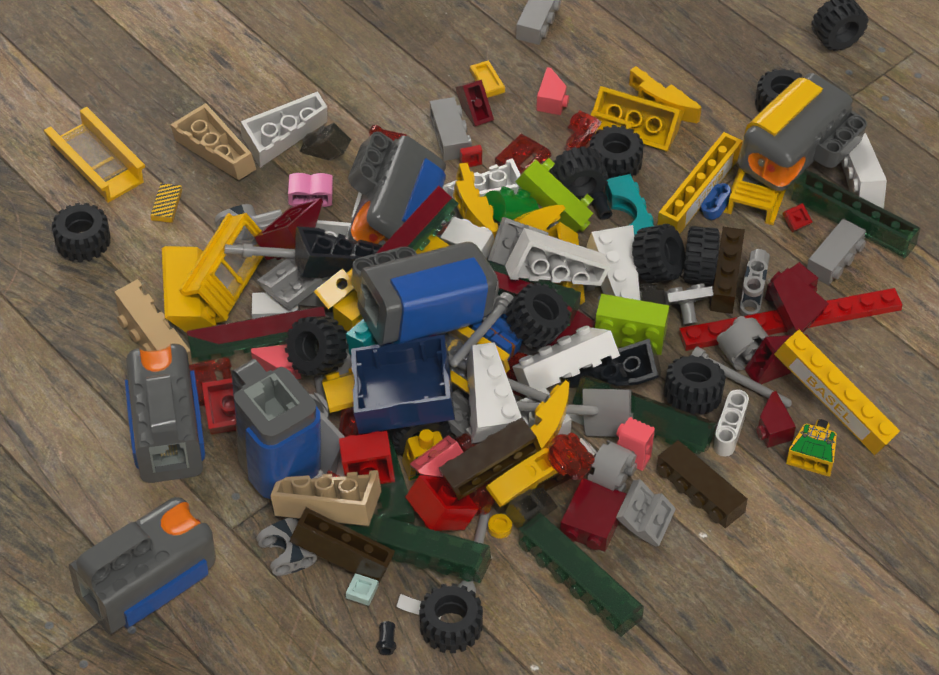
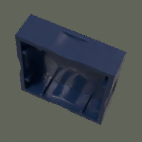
[351,334,455,434]

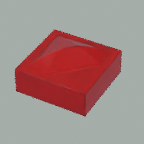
[460,145,482,167]
[782,203,813,233]

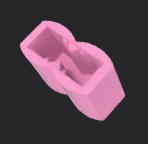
[288,173,333,207]

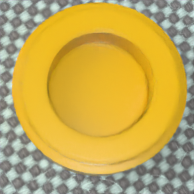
[488,514,512,539]

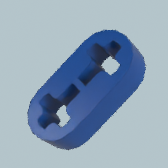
[701,183,731,220]

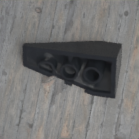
[295,226,383,278]
[565,339,661,388]

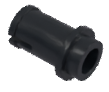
[591,191,613,220]
[376,621,397,655]

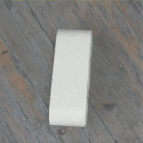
[713,390,749,457]

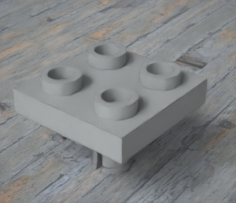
[659,284,713,325]

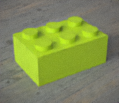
[595,294,669,355]

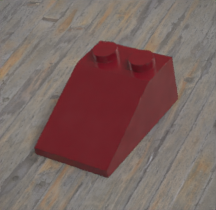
[255,198,323,260]

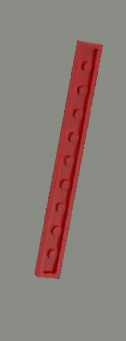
[679,288,903,351]

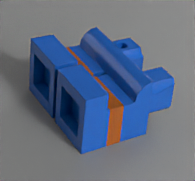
[472,313,523,360]

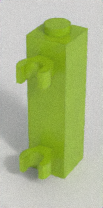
[515,158,594,232]

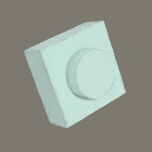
[346,573,379,606]

